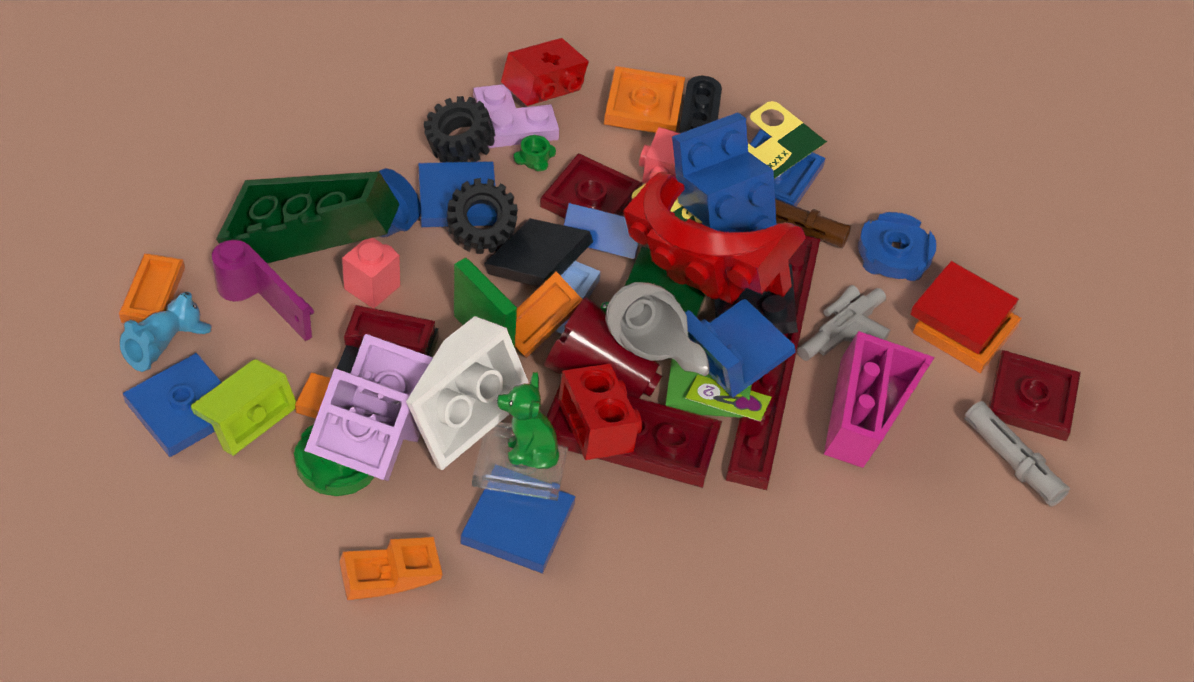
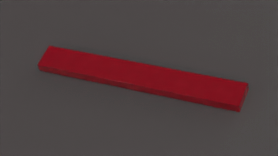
[725,236,821,490]

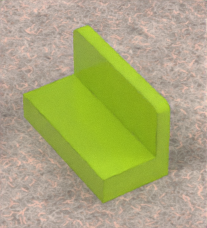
[191,359,296,456]

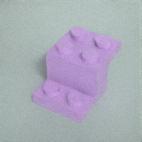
[304,334,433,481]

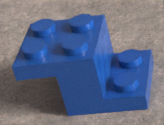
[672,112,777,232]

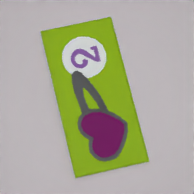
[685,375,772,421]

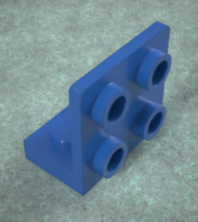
[685,299,795,398]

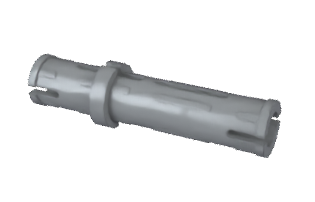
[964,401,1070,507]

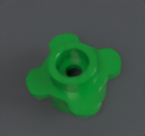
[514,135,556,171]

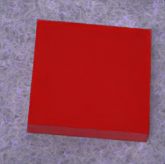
[910,261,1019,355]

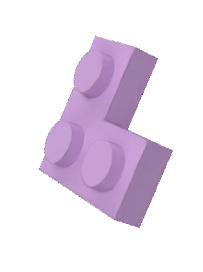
[473,84,559,148]

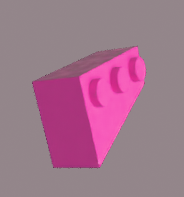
[824,331,935,468]

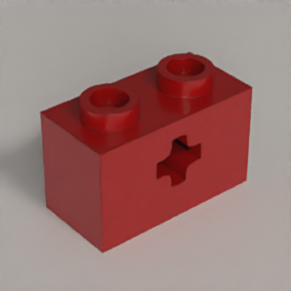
[501,38,589,106]

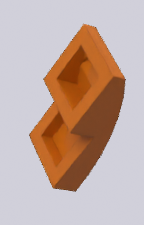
[339,537,443,600]

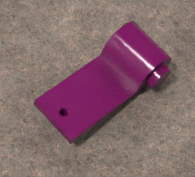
[212,240,314,342]

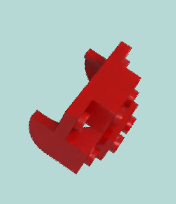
[623,172,806,304]

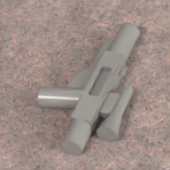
[797,285,891,361]

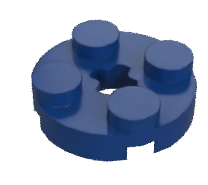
[858,212,936,281]

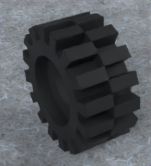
[424,96,496,163]
[447,178,518,254]

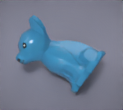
[120,292,212,372]

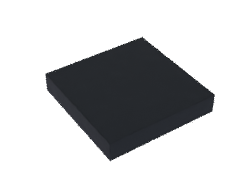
[484,218,593,287]

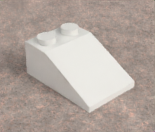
[406,316,529,470]

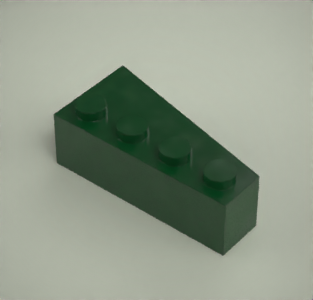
[216,171,400,264]

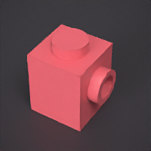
[639,127,680,183]
[342,238,400,309]

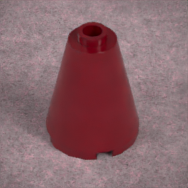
[544,297,663,398]

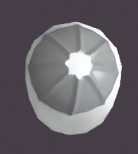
[605,282,709,376]

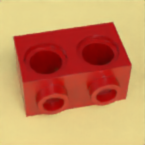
[558,364,642,460]

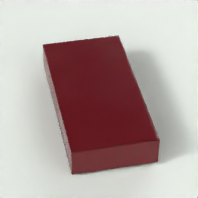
[344,305,435,355]

